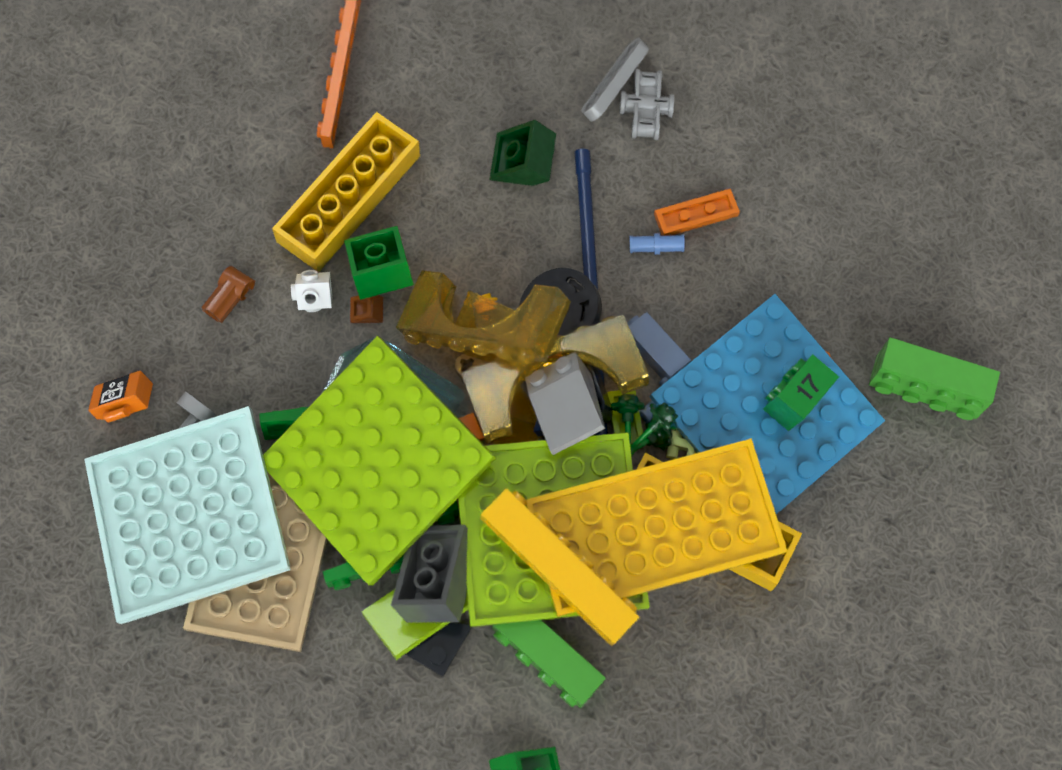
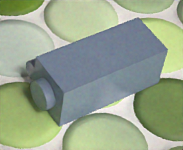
[618,312,691,386]

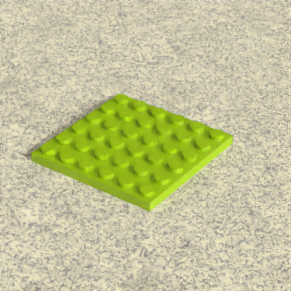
[263,336,496,586]
[458,433,650,627]

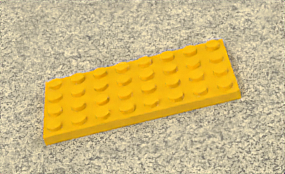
[526,438,788,617]

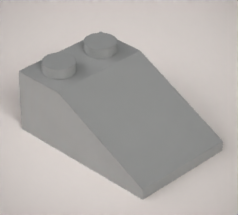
[525,352,605,455]

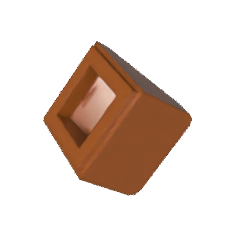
[350,295,383,323]

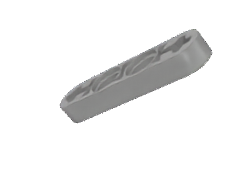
[581,38,649,121]

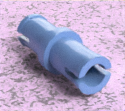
[629,233,685,255]

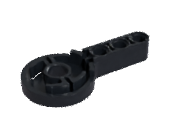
[519,268,613,424]

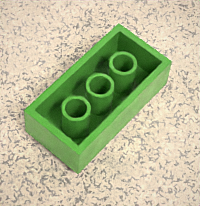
[869,337,1000,420]

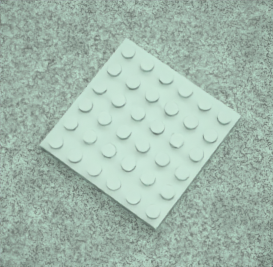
[84,406,291,624]

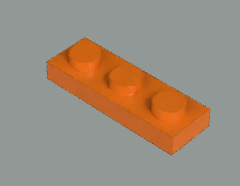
[654,188,740,236]

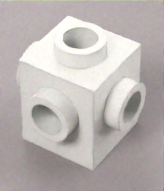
[291,270,333,312]

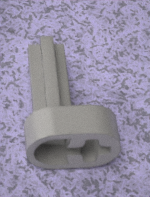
[176,391,216,429]

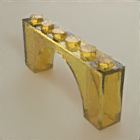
[396,270,571,363]
[461,315,649,444]

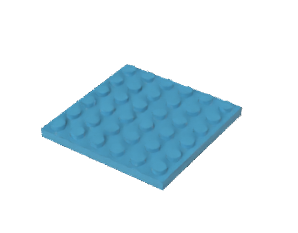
[649,294,885,514]

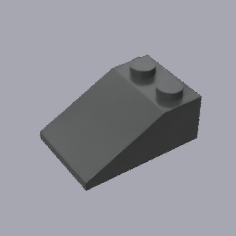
[391,525,467,622]

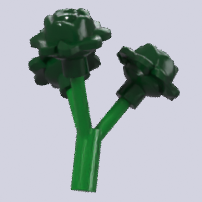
[611,393,678,458]

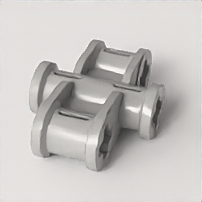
[620,69,674,141]

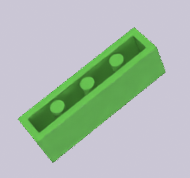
[492,620,606,709]

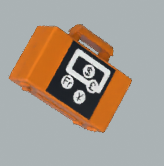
[88,371,153,423]

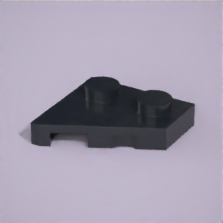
[404,623,472,677]

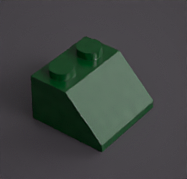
[489,120,557,186]

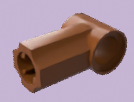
[201,266,255,323]

